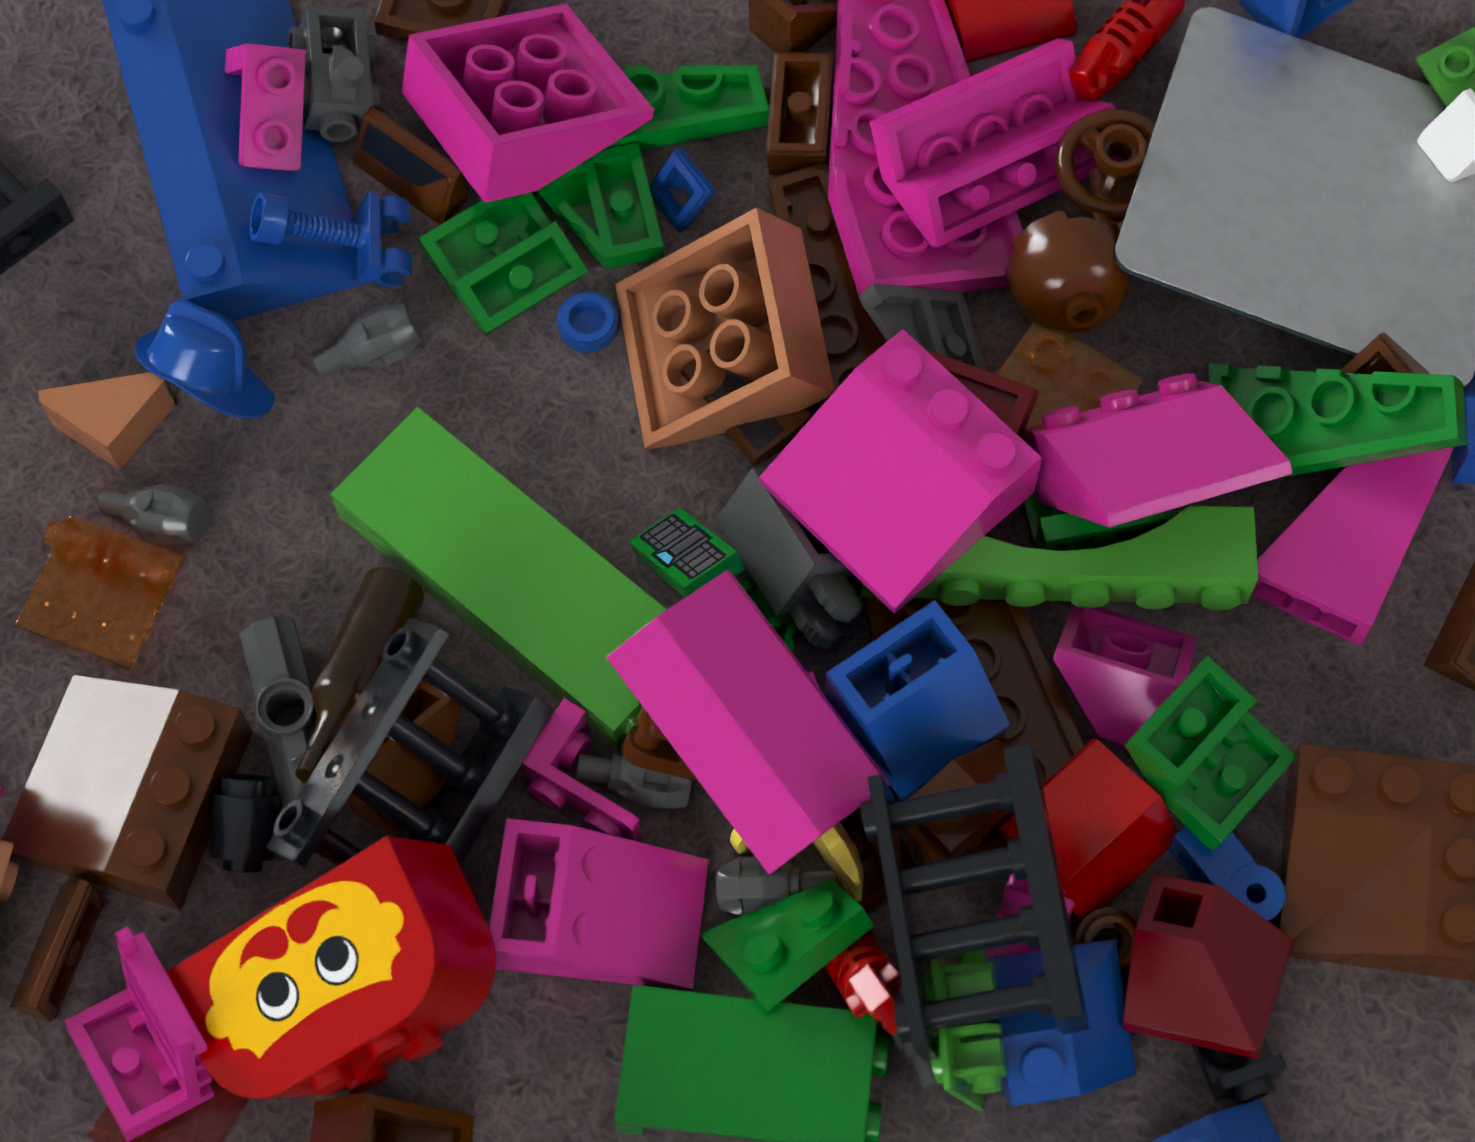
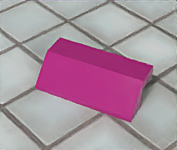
[870,39,1123,248]
[606,570,891,875]

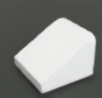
[1417,88,1475,182]

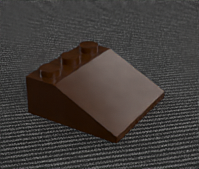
[2,675,253,911]

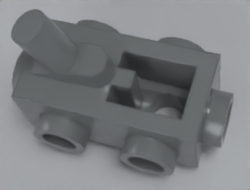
[287,4,381,142]

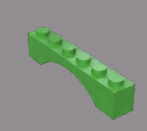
[861,506,1258,611]

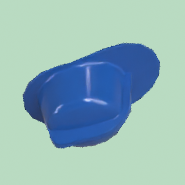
[134,299,275,418]

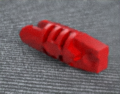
[1068,0,1186,101]
[824,929,902,1035]

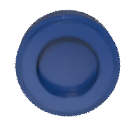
[557,291,619,353]

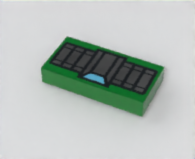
[628,507,745,598]

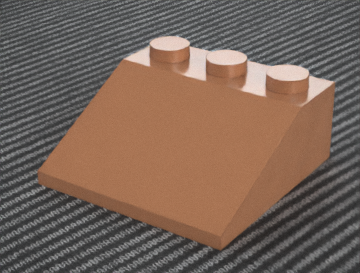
[615,207,835,450]

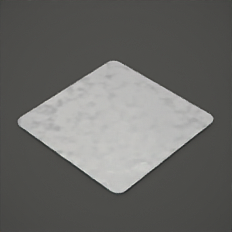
[1115,7,1475,388]

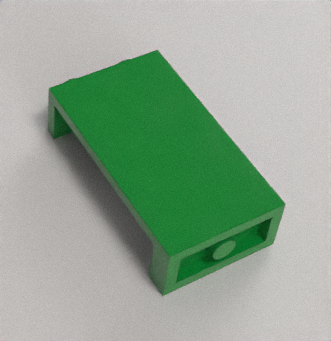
[614,985,889,1142]

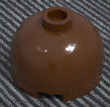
[1005,211,1132,334]

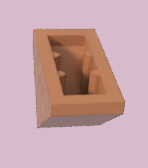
[38,372,175,470]

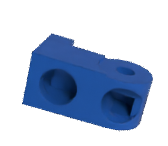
[1168,820,1286,923]

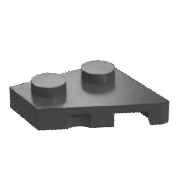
[859,284,987,371]

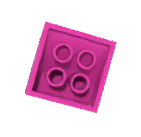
[402,3,654,203]
[759,329,1042,614]
[1023,373,1292,527]

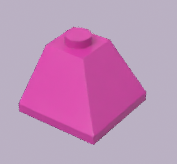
[1053,604,1197,753]

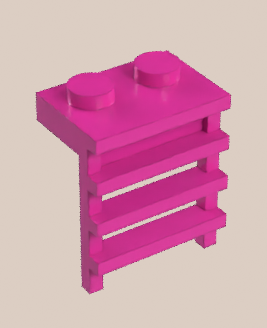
[65,927,214,1142]

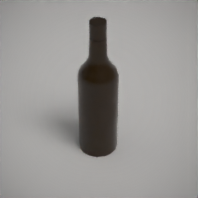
[295,567,424,783]

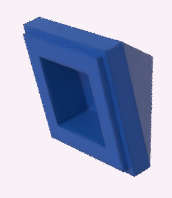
[649,147,716,233]

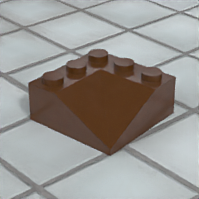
[1277,743,1475,982]

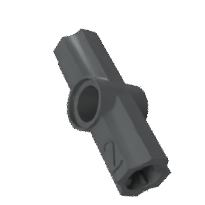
[239,616,317,809]

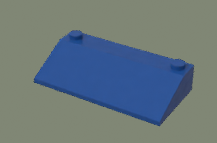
[102,0,373,321]

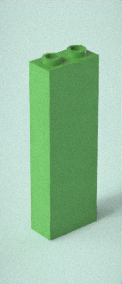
[330,407,667,750]

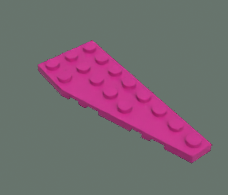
[828,0,1023,299]

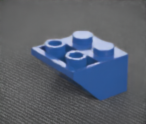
[826,600,1010,800]

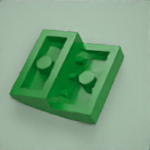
[418,192,588,336]
[1125,656,1297,852]

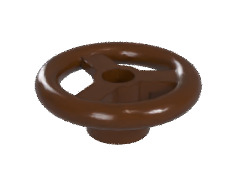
[1055,109,1156,221]

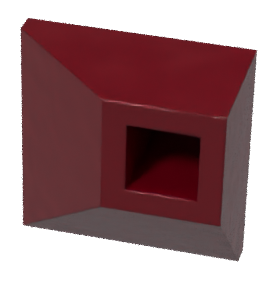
[1123,873,1292,1059]

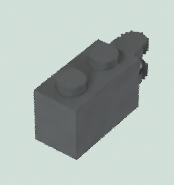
[716,467,862,650]

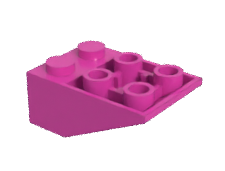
[489,818,709,991]

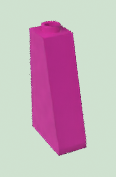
[1251,447,1454,646]

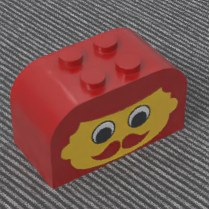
[166,836,496,1099]

